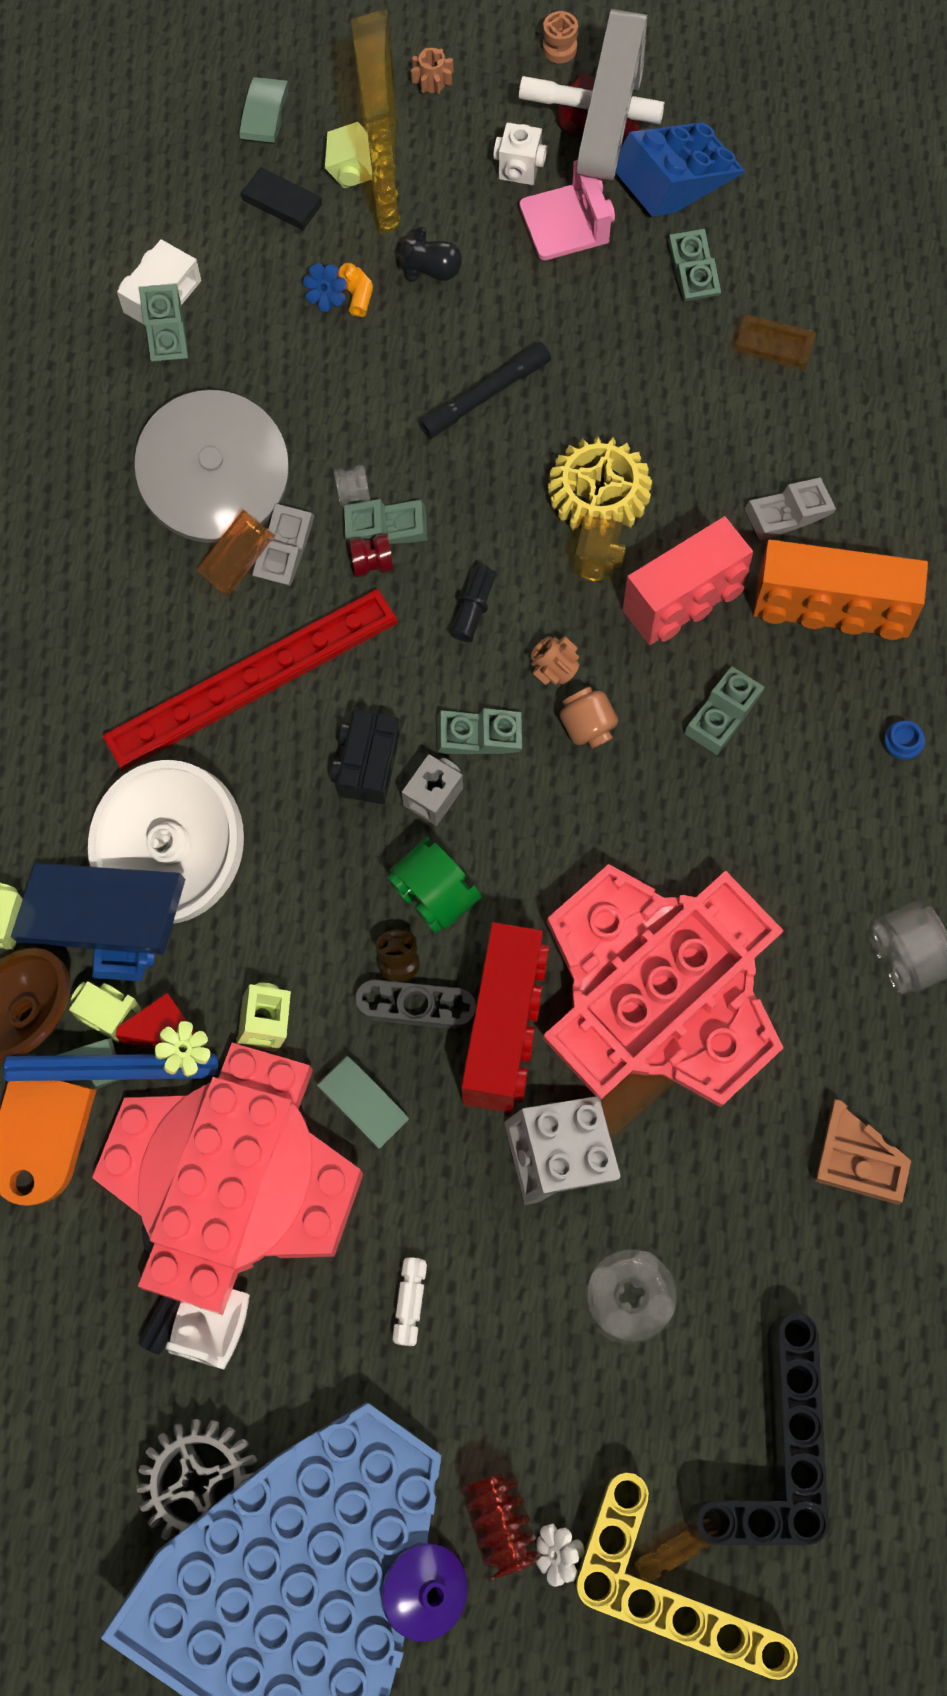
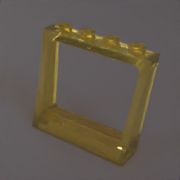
[351,9,400,235]

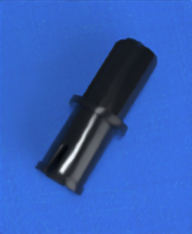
[449,565,496,643]

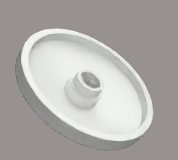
[88,760,244,924]

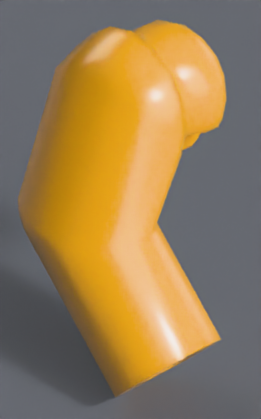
[338,263,373,317]

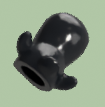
[400,227,462,282]

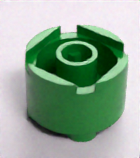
[387,836,482,934]

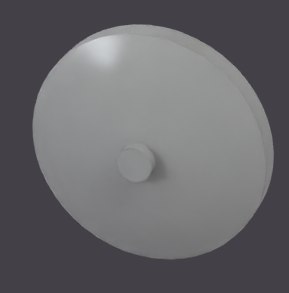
[135,390,289,543]

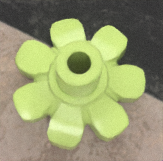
[155,1021,210,1077]

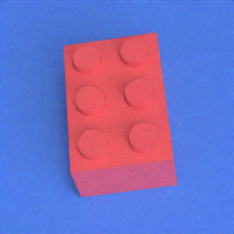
[623,516,753,646]

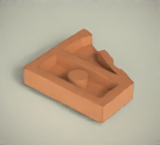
[815,1099,911,1205]

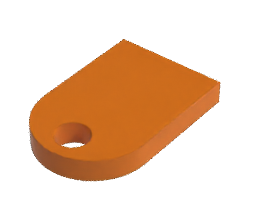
[0,1081,97,1206]

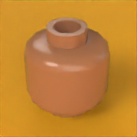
[560,687,618,749]

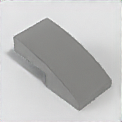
[745,477,836,541]
[252,503,315,586]

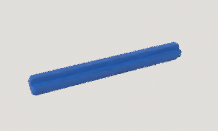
[3,1054,218,1081]

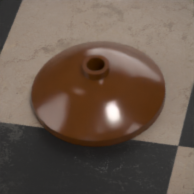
[0,948,70,1063]

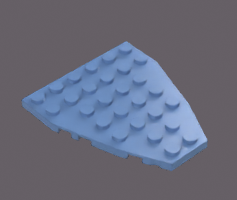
[100,1402,441,1696]

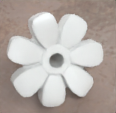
[536,1524,585,1587]

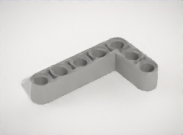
[577,9,648,181]

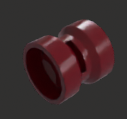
[349,533,394,578]

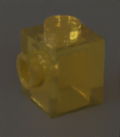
[574,515,626,581]

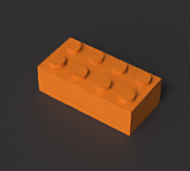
[753,539,928,640]

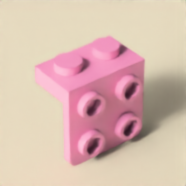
[520,160,615,260]

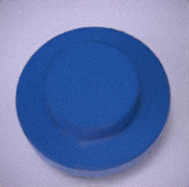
[884,721,925,760]

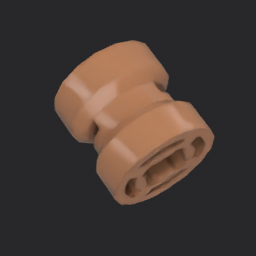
[543,11,578,63]

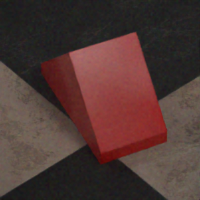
[115,993,205,1050]

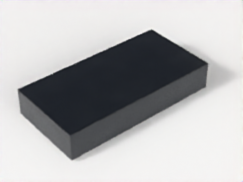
[241,167,322,230]

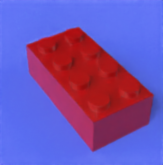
[462,922,549,1114]

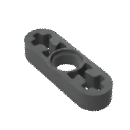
[355,980,476,1029]

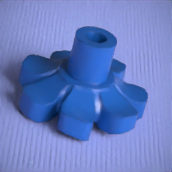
[303,263,347,312]

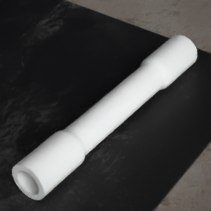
[519,76,665,124]

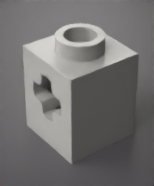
[402,754,463,826]

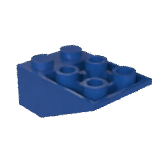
[616,122,745,217]

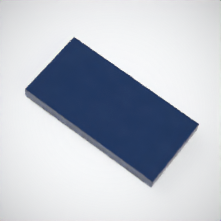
[11,863,186,955]

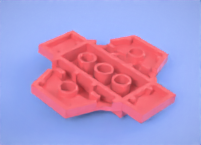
[542,864,784,1107]
[92,1043,363,1316]

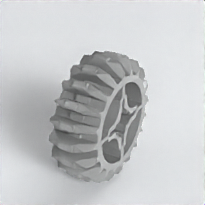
[137,1419,257,1540]

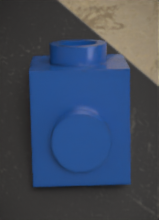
[92,949,155,981]

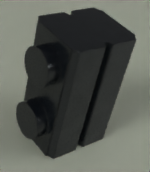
[331,710,401,804]

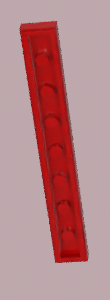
[102,588,398,772]

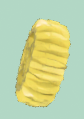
[548,435,652,538]

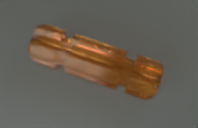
[634,1519,718,1583]

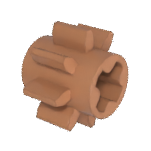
[411,48,454,94]
[531,636,579,685]

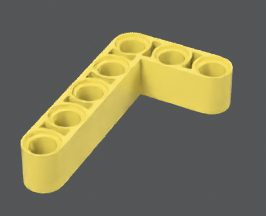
[575,1473,798,1680]

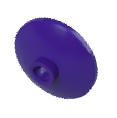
[382,1543,468,1642]

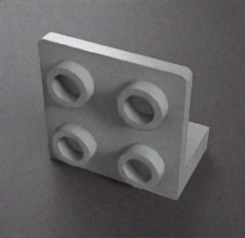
[504,1096,620,1205]

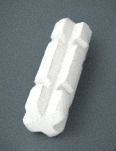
[393,1257,427,1346]

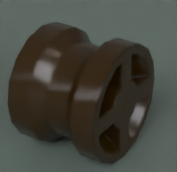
[375,929,420,982]

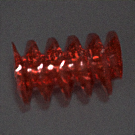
[461,1474,542,1581]

